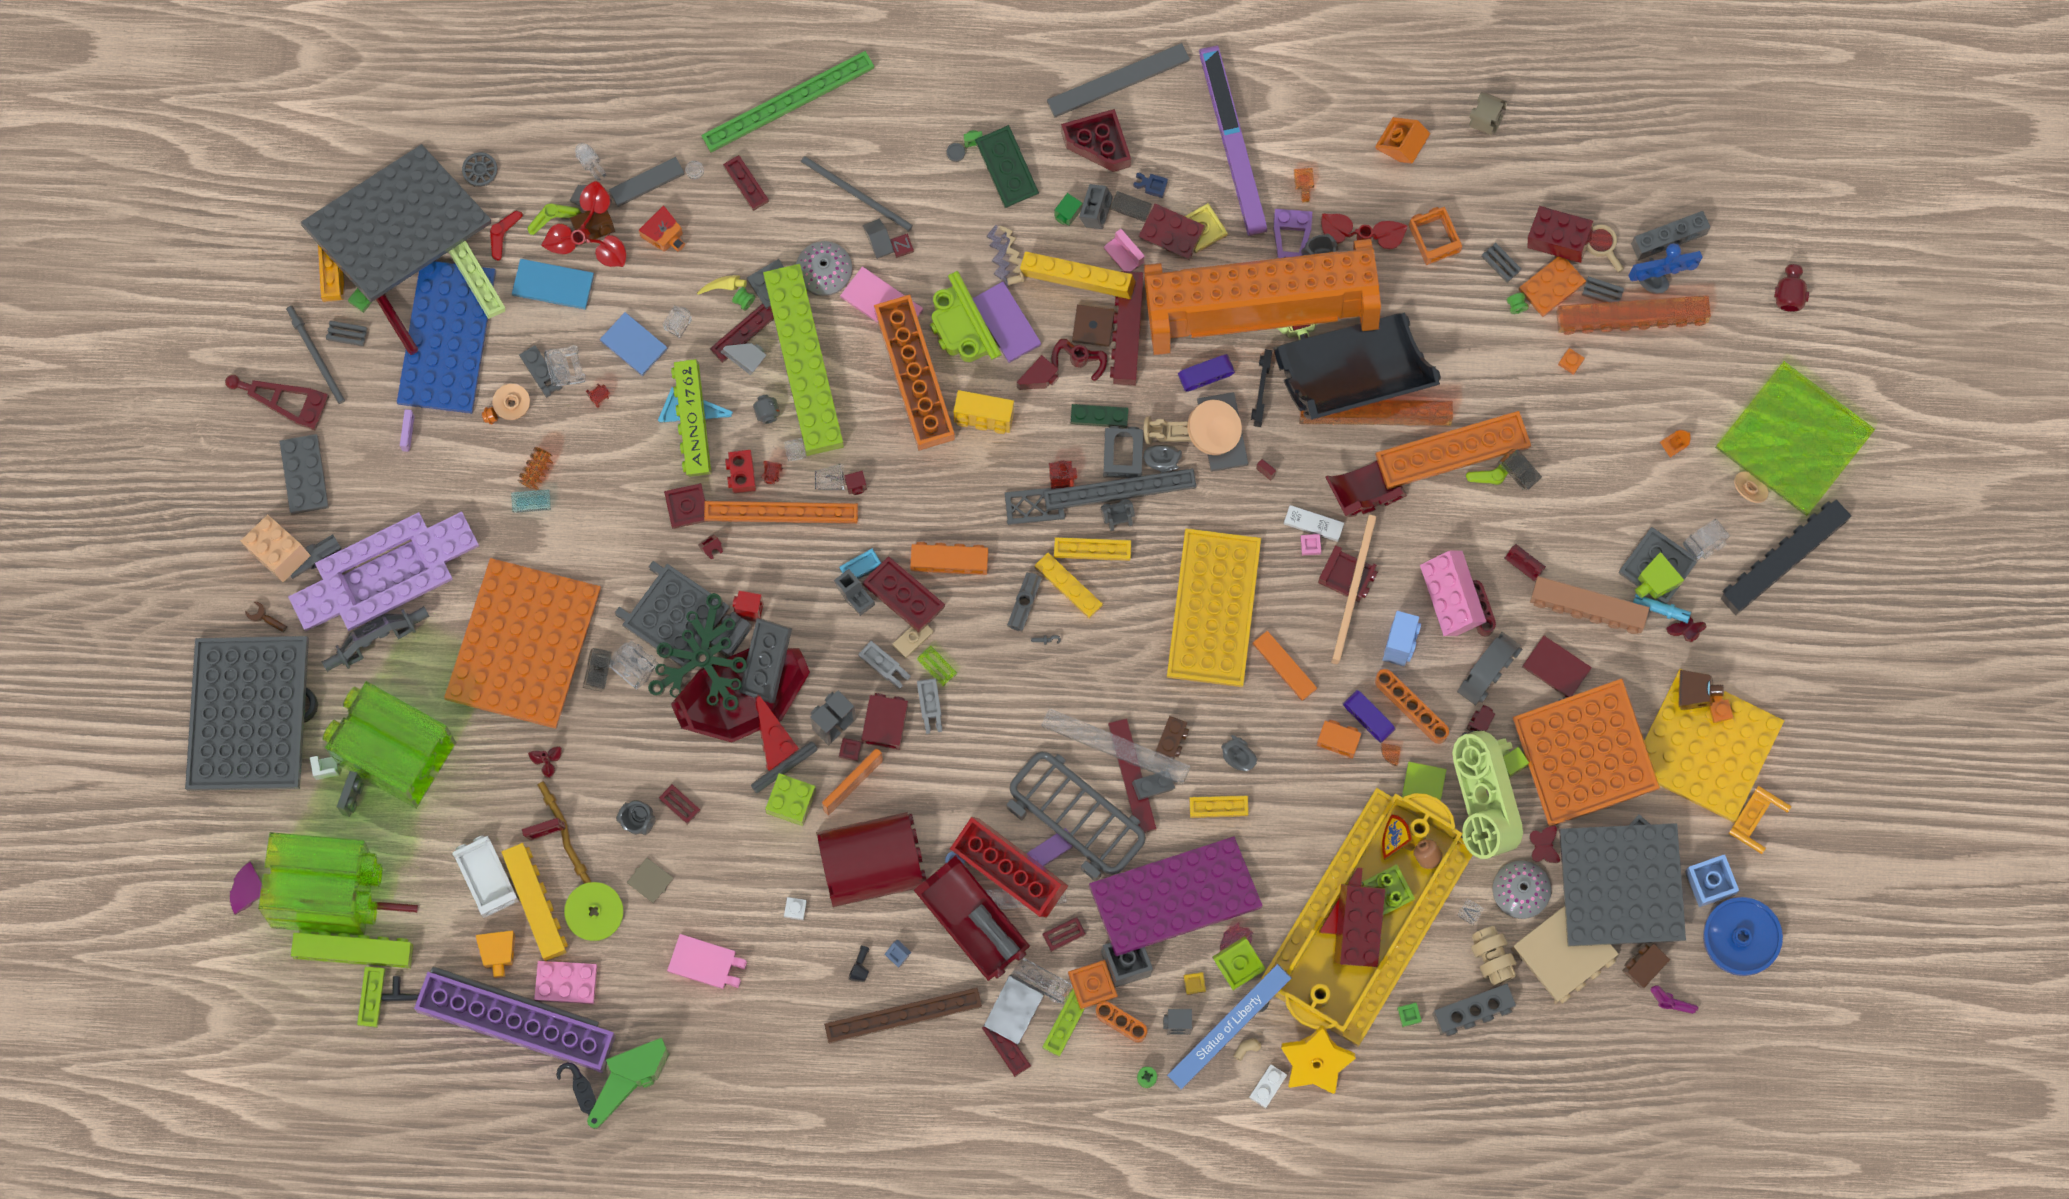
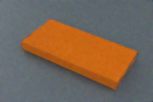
[822,749,883,816]

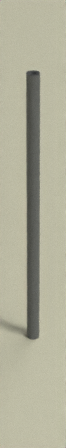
[430,966,599,1027]

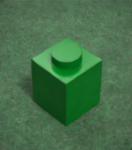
[1054,193,1083,226]

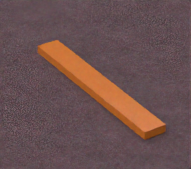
[704,501,858,524]

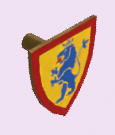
[1382,814,1415,860]

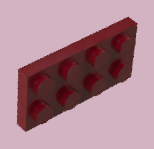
[862,556,945,633]

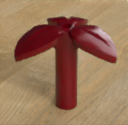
[528,746,562,778]

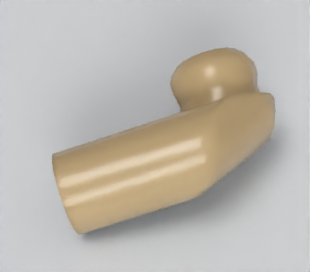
[1233,1038,1261,1061]

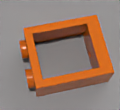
[1409,207,1462,265]

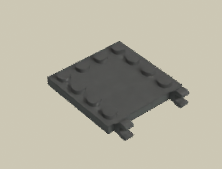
[615,561,730,667]

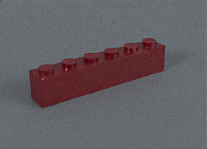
[1110,271,1143,386]

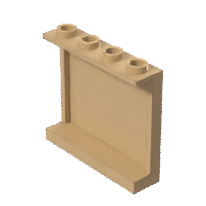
[1511,906,1618,1005]

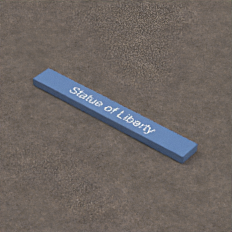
[1167,964,1292,1089]

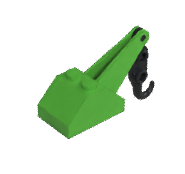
[556,1038,669,1129]

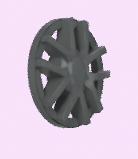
[462,152,497,186]

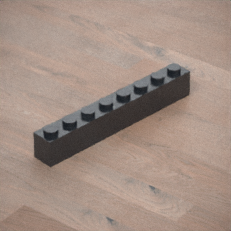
[1721,499,1852,615]

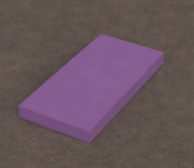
[972,282,1041,363]

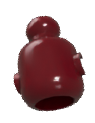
[1774,264,1809,312]

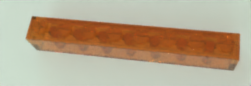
[1556,296,1711,335]
[1299,400,1453,426]

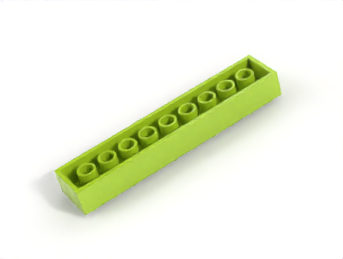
[763,264,844,456]

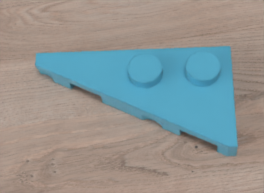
[658,387,733,423]

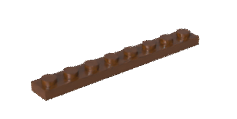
[824,987,982,1044]

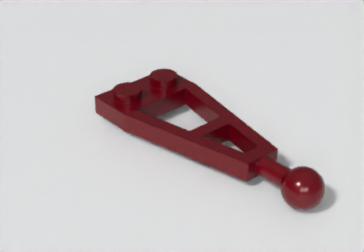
[225,375,329,431]

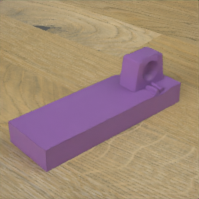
[1026,828,1073,867]

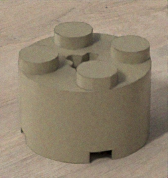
[1469,92,1507,136]

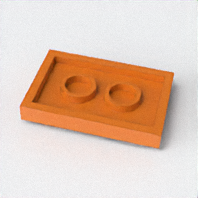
[1518,257,1586,317]

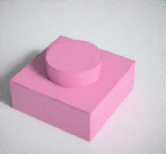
[1300,534,1321,556]

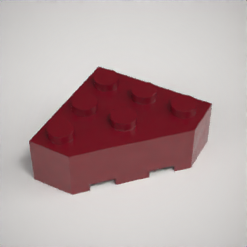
[1061,109,1131,172]

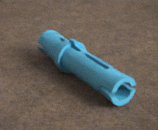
[1633,593,1691,624]

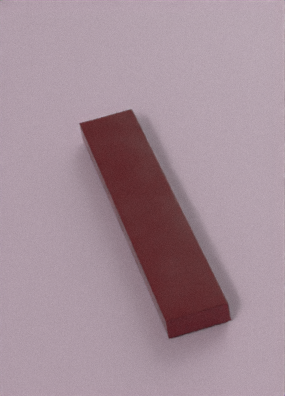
[1108,718,1157,833]

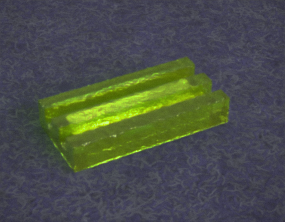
[917,646,957,687]

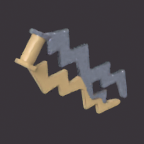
[987,225,1024,287]

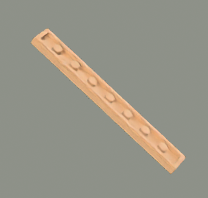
[1331,514,1376,664]

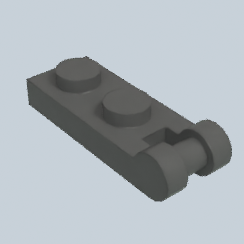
[519,345,562,398]

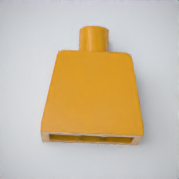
[476,930,515,978]

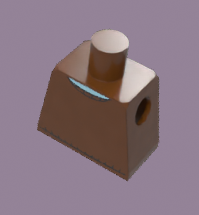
[1679,670,1724,710]

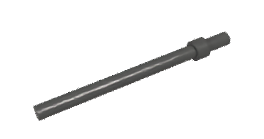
[286,305,345,404]

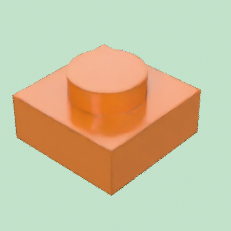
[1558,348,1585,375]

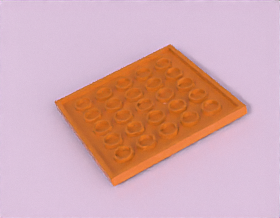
[1513,678,1660,827]

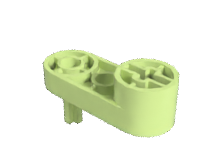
[1452,731,1523,859]

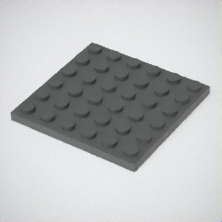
[1559,823,1686,947]

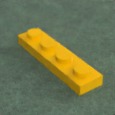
[1054,537,1131,561]
[1034,553,1103,619]

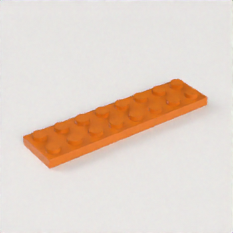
[1375,411,1531,490]

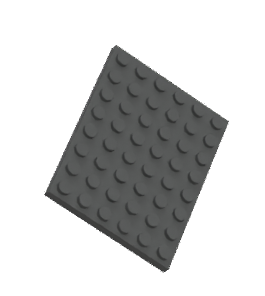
[301,144,491,302]
[185,636,309,791]

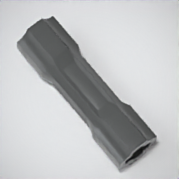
[968,904,1020,960]

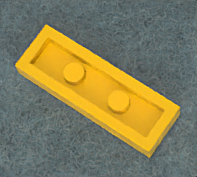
[1189,796,1249,818]

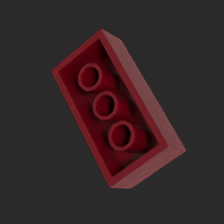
[1334,884,1385,967]

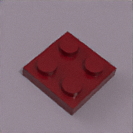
[664,483,707,529]

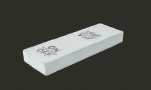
[1284,505,1344,542]

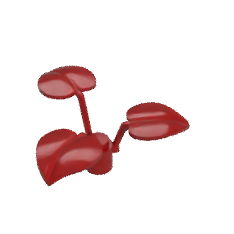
[541,181,626,267]
[1321,213,1408,249]

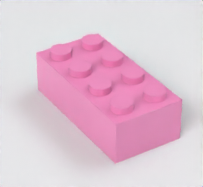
[1420,551,1486,636]

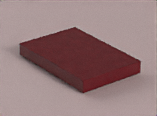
[1522,636,1592,698]

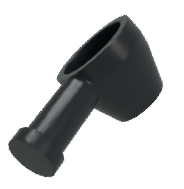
[848,945,870,982]

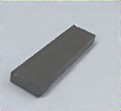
[609,157,685,207]

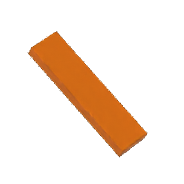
[1252,631,1317,701]

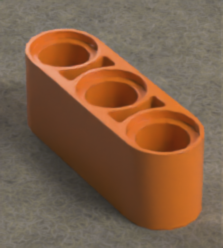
[1096,1001,1147,1042]

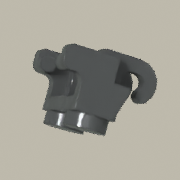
[1101,499,1135,531]

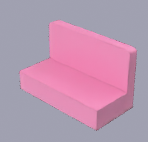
[1104,229,1145,271]

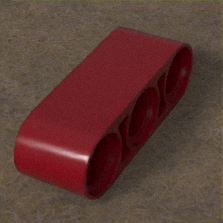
[1472,580,1496,637]

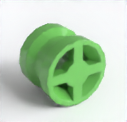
[732,287,755,311]
[1506,293,1529,314]
[1137,1067,1157,1088]

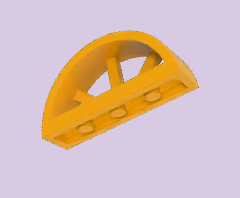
[318,245,345,302]

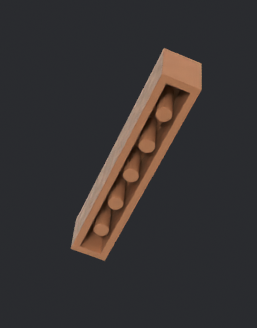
[1530,576,1649,634]

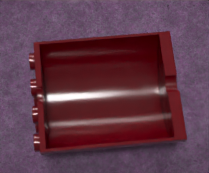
[816,812,926,907]

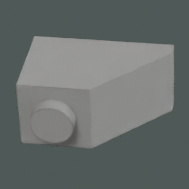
[721,343,766,375]

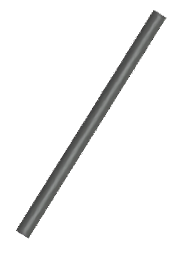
[801,156,913,231]

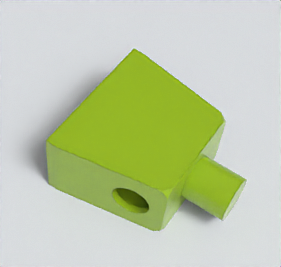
[1635,552,1684,599]

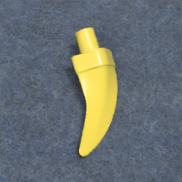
[697,275,747,295]

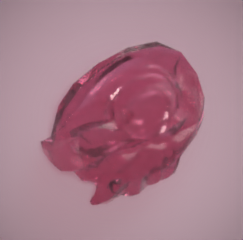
[1220,922,1254,952]

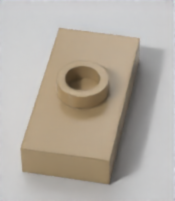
[892,625,933,659]

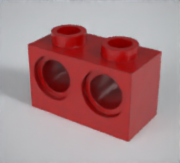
[725,449,756,494]

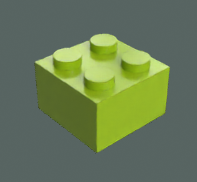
[765,773,816,826]

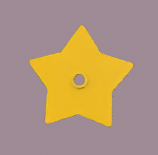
[1281,1025,1356,1094]

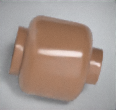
[1414,840,1442,869]

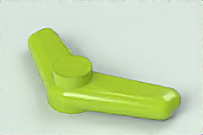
[527,203,581,235]
[1466,452,1518,485]

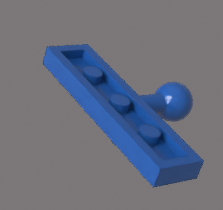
[1628,243,1703,282]

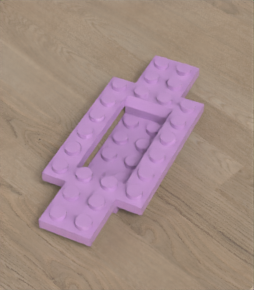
[288,512,479,632]

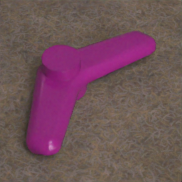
[1650,985,1699,1014]

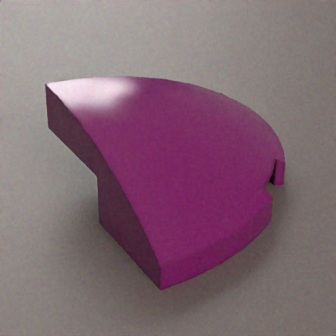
[230,862,268,915]

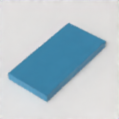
[512,259,594,310]

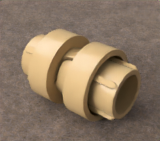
[1471,926,1517,986]

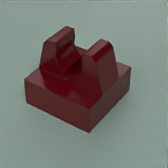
[698,534,723,559]

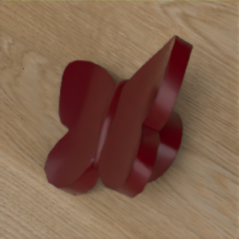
[1666,617,1707,642]
[1529,826,1561,863]

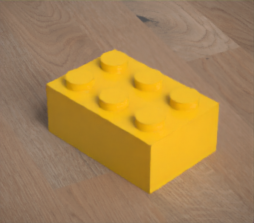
[953,390,1014,434]

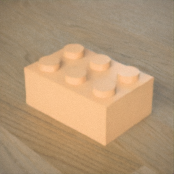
[240,515,311,582]

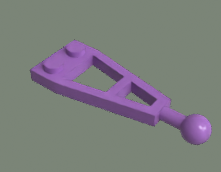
[1273,209,1312,258]

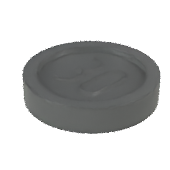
[946,143,965,162]

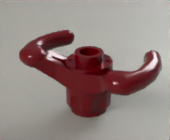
[1051,339,1107,381]

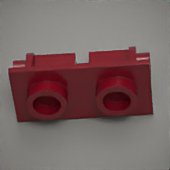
[1504,544,1546,581]

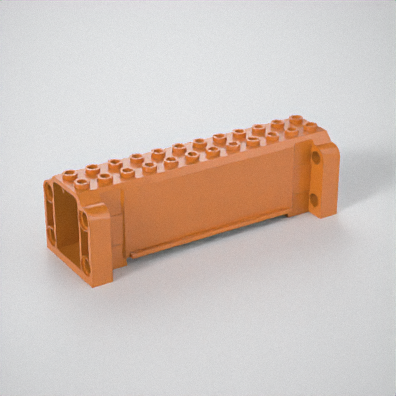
[1144,239,1381,355]

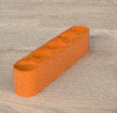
[1375,669,1449,744]

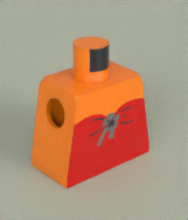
[639,205,685,252]

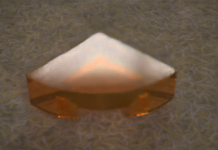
[1381,743,1401,767]

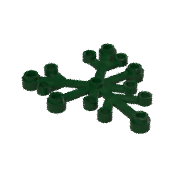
[648,593,748,711]

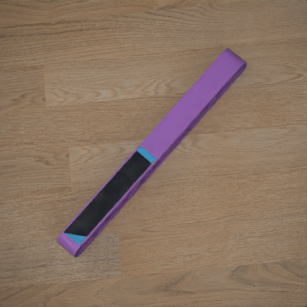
[1199,45,1267,236]

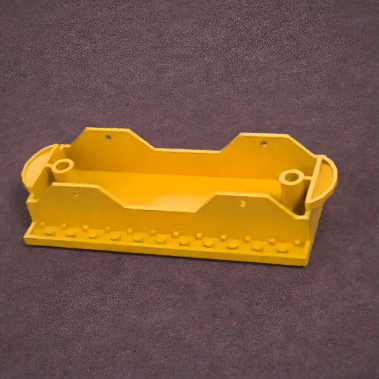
[1259,788,1473,1047]

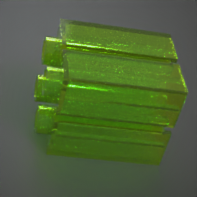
[323,681,457,809]
[258,832,383,935]

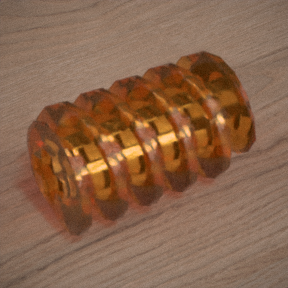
[517,447,554,490]

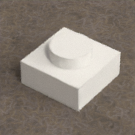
[784,897,807,921]

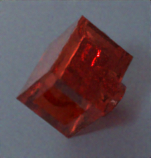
[1049,460,1077,489]

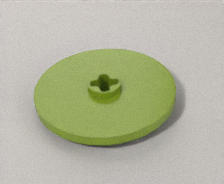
[564,882,623,941]

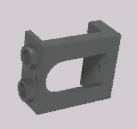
[1103,426,1143,478]

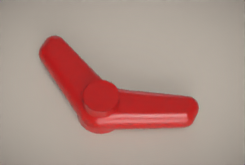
[490,210,523,261]

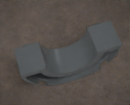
[1457,632,1523,706]

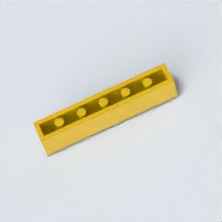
[1020,251,1136,299]
[501,843,568,961]

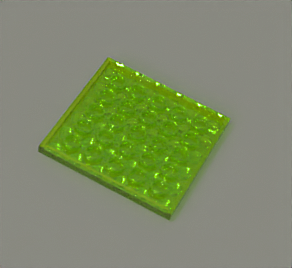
[1715,361,1875,516]

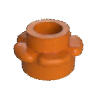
[482,407,498,425]

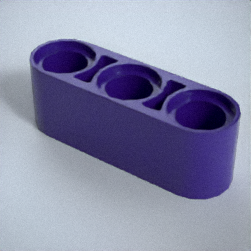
[1178,354,1235,392]
[1343,690,1396,743]

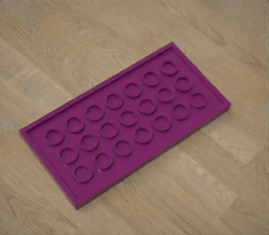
[1089,836,1263,956]

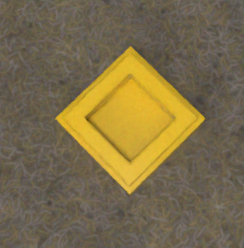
[1183,972,1206,995]

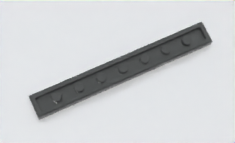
[1047,43,1190,118]
[1043,468,1197,511]

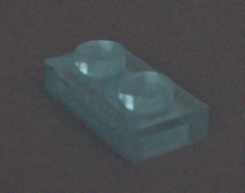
[511,489,551,513]

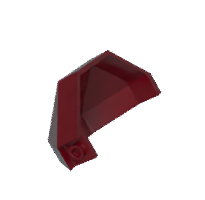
[671,648,810,743]

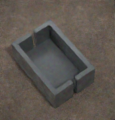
[810,690,856,746]

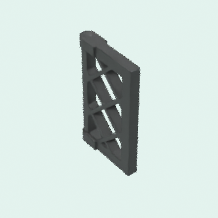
[1005,487,1065,525]

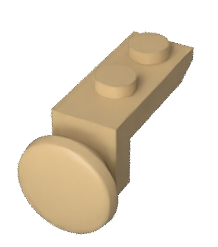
[1143,416,1192,444]

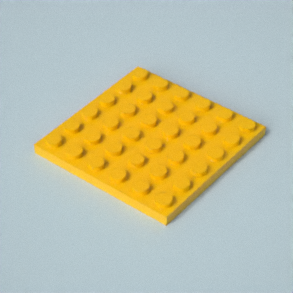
[1644,669,1785,823]

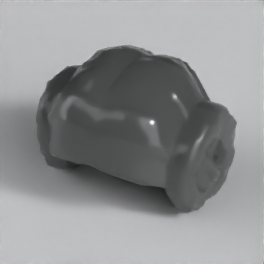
[1301,234,1339,256]
[616,800,656,835]

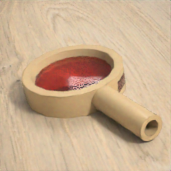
[1587,225,1624,273]

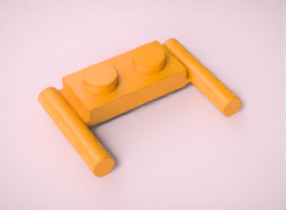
[1729,786,1792,854]

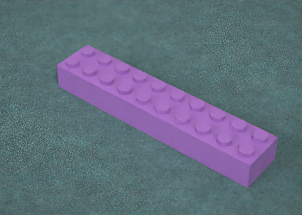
[414,972,616,1073]

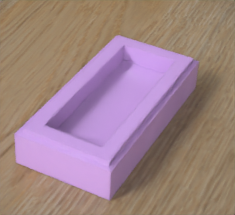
[400,409,415,452]

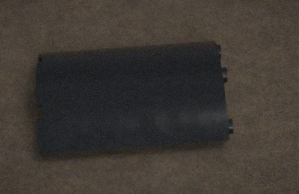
[1273,312,1441,420]

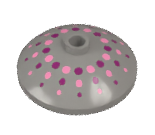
[796,241,852,296]
[1492,861,1551,919]

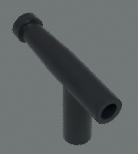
[382,976,420,1001]

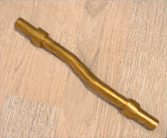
[537,781,592,884]

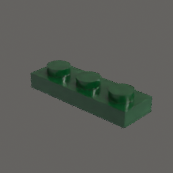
[1070,404,1128,428]

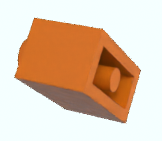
[1316,720,1361,759]

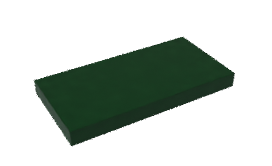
[975,125,1039,208]

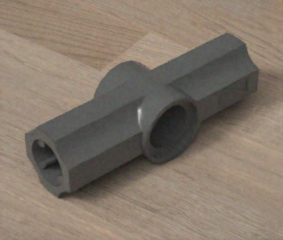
[290,534,342,579]
[1007,572,1042,632]

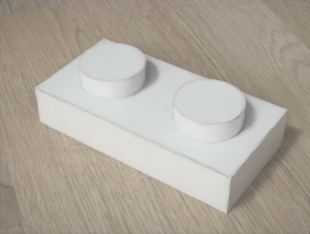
[1249,1064,1287,1109]

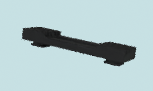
[1251,349,1273,427]

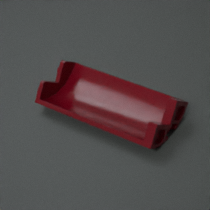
[913,855,1030,981]

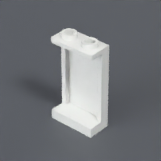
[453,836,519,918]

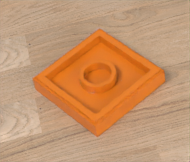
[1068,960,1118,1010]

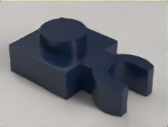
[1133,173,1168,198]

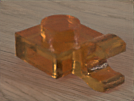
[1293,168,1314,203]

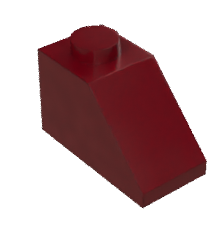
[1017,355,1059,390]

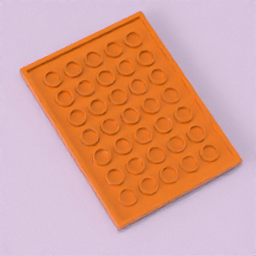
[444,558,601,729]

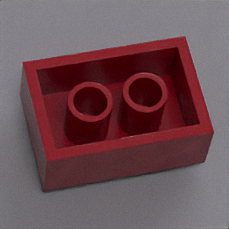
[1527,206,1593,263]

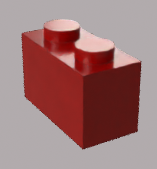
[733,591,764,622]

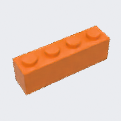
[910,542,988,575]

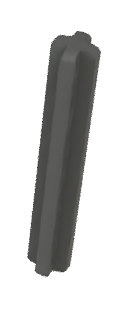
[751,742,818,793]

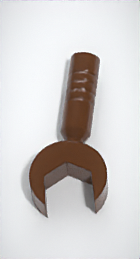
[245,602,287,632]

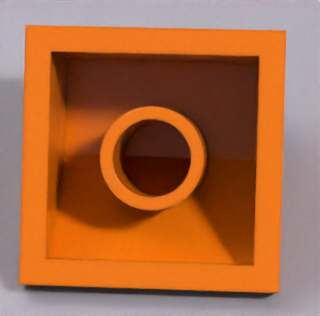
[1375,117,1431,164]

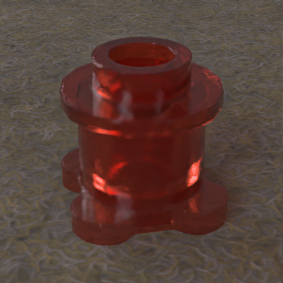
[586,383,610,408]
[761,461,783,485]

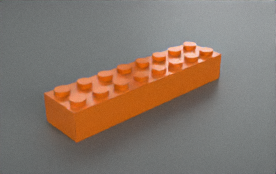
[874,294,955,451]

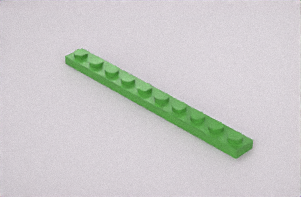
[701,51,874,153]

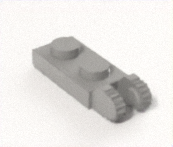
[858,641,911,689]
[917,678,942,734]

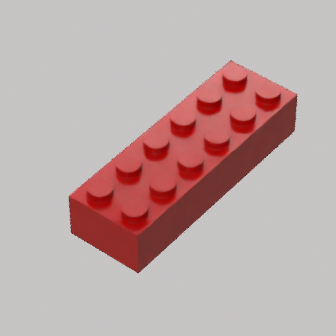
[950,817,1069,918]

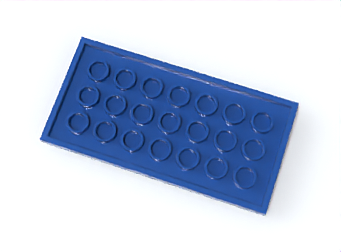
[397,261,496,414]

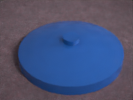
[1703,897,1783,976]

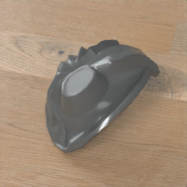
[1639,257,1669,294]
[1143,445,1182,473]
[1221,735,1257,771]

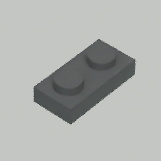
[1132,770,1175,800]

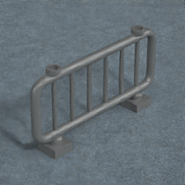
[1006,751,1146,881]

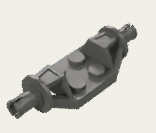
[321,606,430,672]

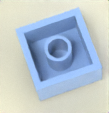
[1685,854,1739,907]

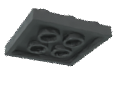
[1618,527,1699,604]

